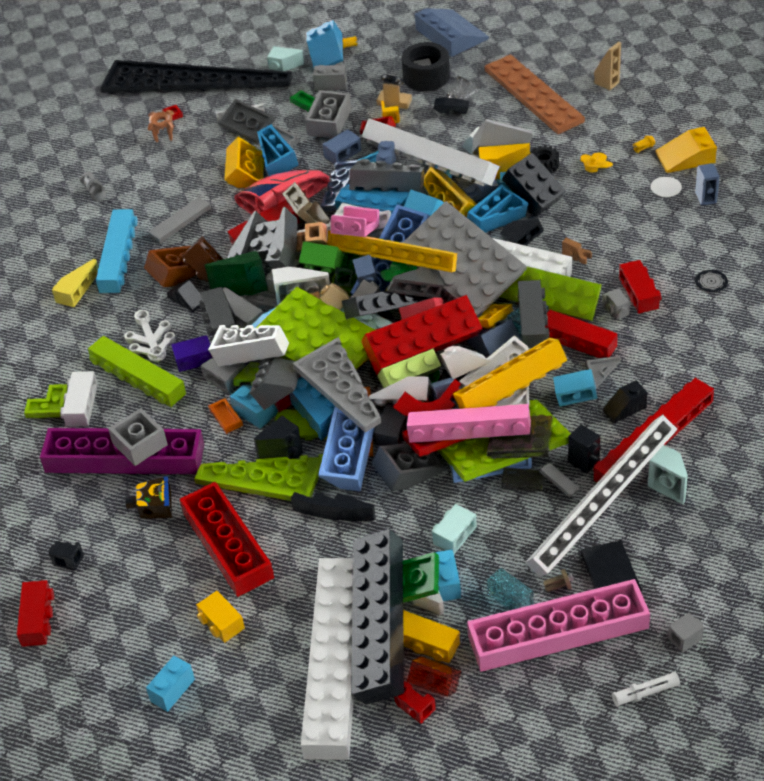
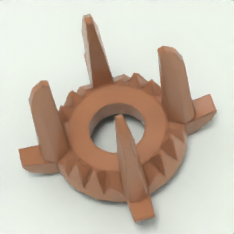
[147,110,175,142]

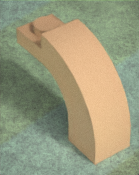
[297,222,327,252]

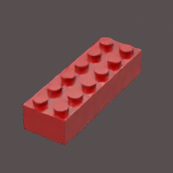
[361,295,483,375]
[179,481,274,597]

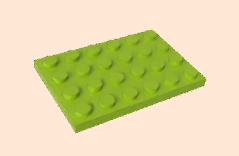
[256,286,375,369]
[438,399,571,482]

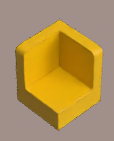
[381,100,400,123]

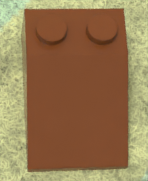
[144,245,196,287]

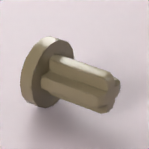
[543,569,574,592]

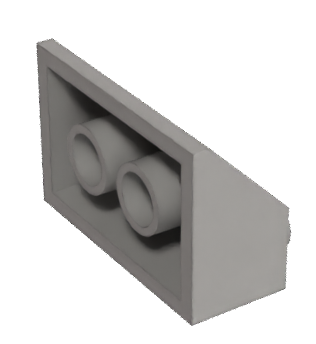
[472,119,533,155]

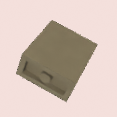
[282,182,330,224]

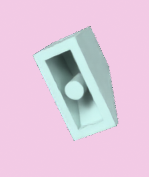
[267,46,304,71]

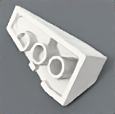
[437,346,488,379]

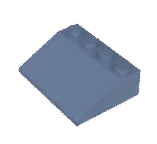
[415,8,489,57]

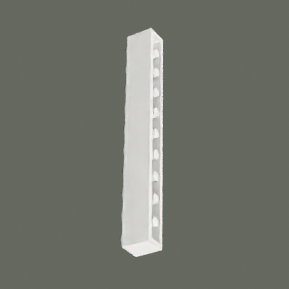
[361,118,500,186]
[525,415,677,577]

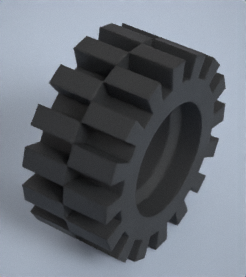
[530,145,559,174]

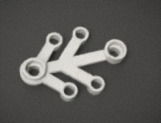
[124,310,176,362]

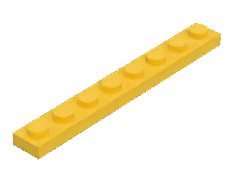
[327,230,457,273]

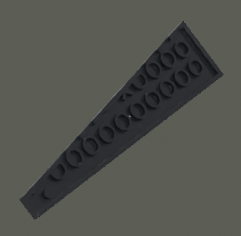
[100,60,293,94]

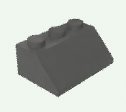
[250,358,300,410]

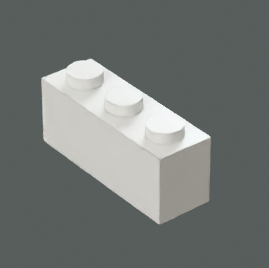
[60,371,98,426]

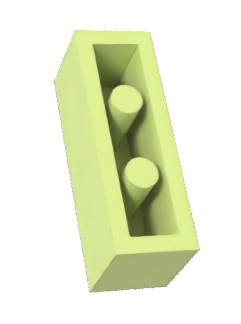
[377,349,441,389]

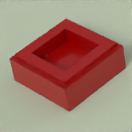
[162,104,183,121]

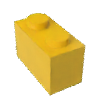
[196,591,245,643]

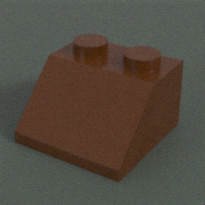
[182,236,223,282]

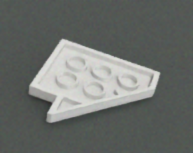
[459,336,529,406]

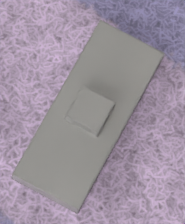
[539,462,580,498]

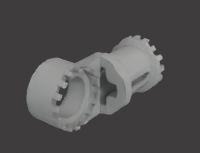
[80,171,106,201]

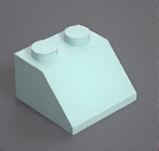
[648,445,688,504]

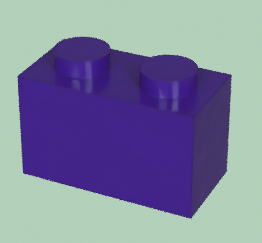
[171,335,213,372]

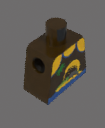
[125,476,173,519]

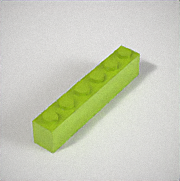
[88,336,186,407]

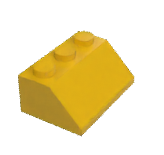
[224,136,264,188]

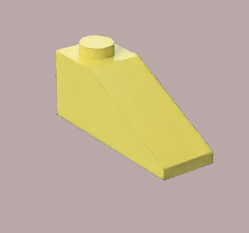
[52,259,99,307]

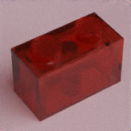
[407,656,462,697]

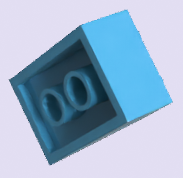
[307,20,343,67]

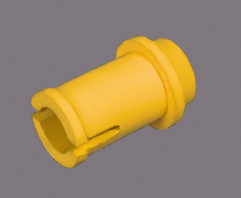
[342,36,358,49]
[633,135,655,153]

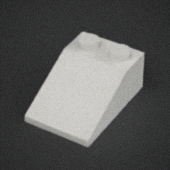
[272,267,330,306]

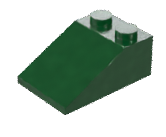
[205,251,268,296]

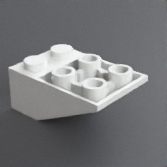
[369,376,431,406]

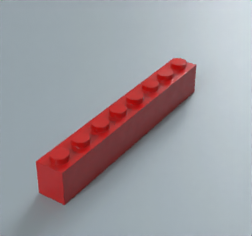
[593,377,714,482]

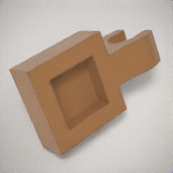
[562,238,592,264]

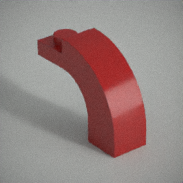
[393,379,461,418]

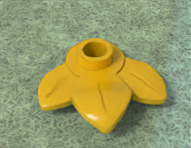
[580,153,613,172]

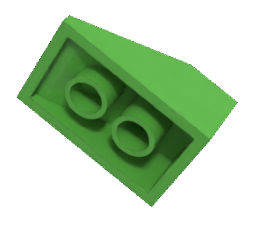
[299,241,349,274]

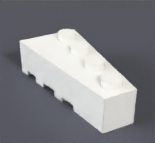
[208,325,289,367]

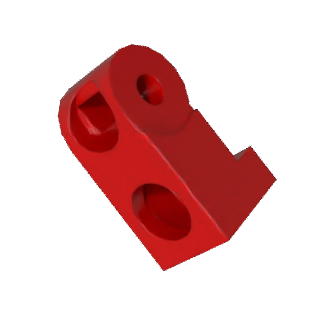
[394,681,436,724]

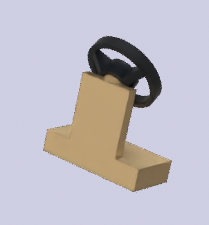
[377,75,412,109]

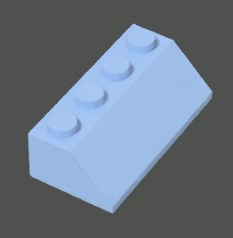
[318,407,375,492]

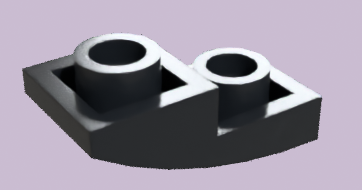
[433,97,469,114]

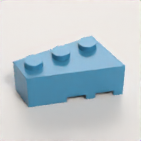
[290,376,336,441]

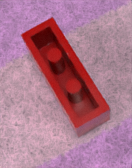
[619,260,662,314]
[16,580,54,647]

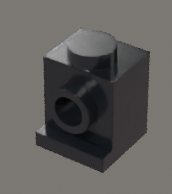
[49,541,84,571]

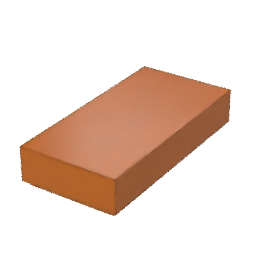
[208,398,243,434]

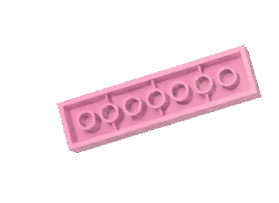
[467,579,650,672]

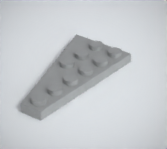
[293,337,381,433]

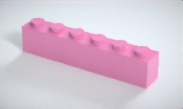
[407,404,531,443]

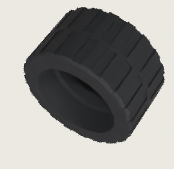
[401,42,450,91]

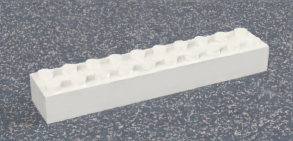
[301,558,354,760]

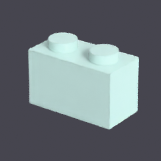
[432,504,477,554]

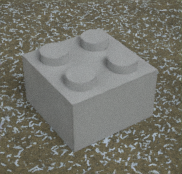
[108,408,168,466]

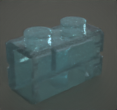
[487,568,534,610]

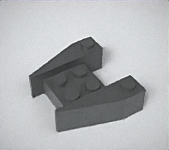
[227,207,297,269]

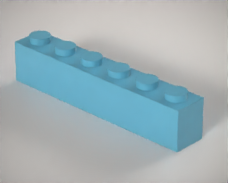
[96,209,138,293]

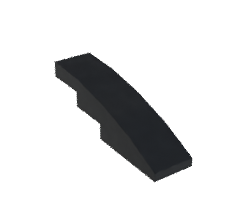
[291,492,376,521]

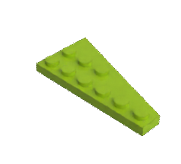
[194,454,323,501]

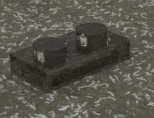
[501,468,544,491]

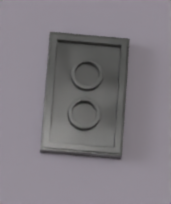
[217,98,275,144]

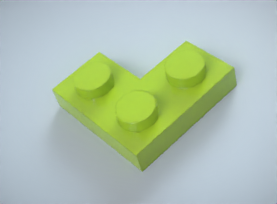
[24,384,68,418]

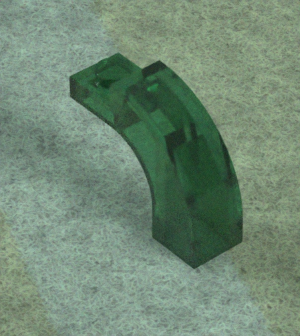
[334,252,364,288]

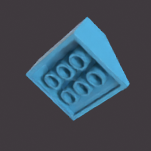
[335,184,409,214]

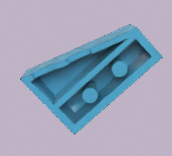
[257,124,299,176]
[467,185,528,233]

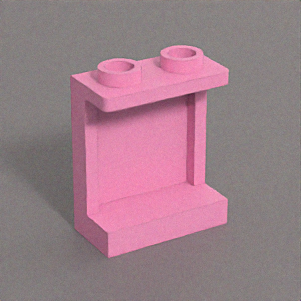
[331,206,379,237]

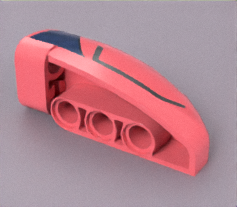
[235,170,330,215]

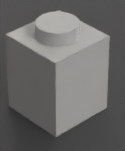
[668,612,704,653]

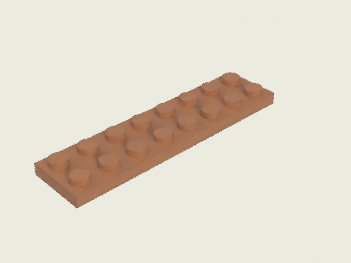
[485,54,585,134]

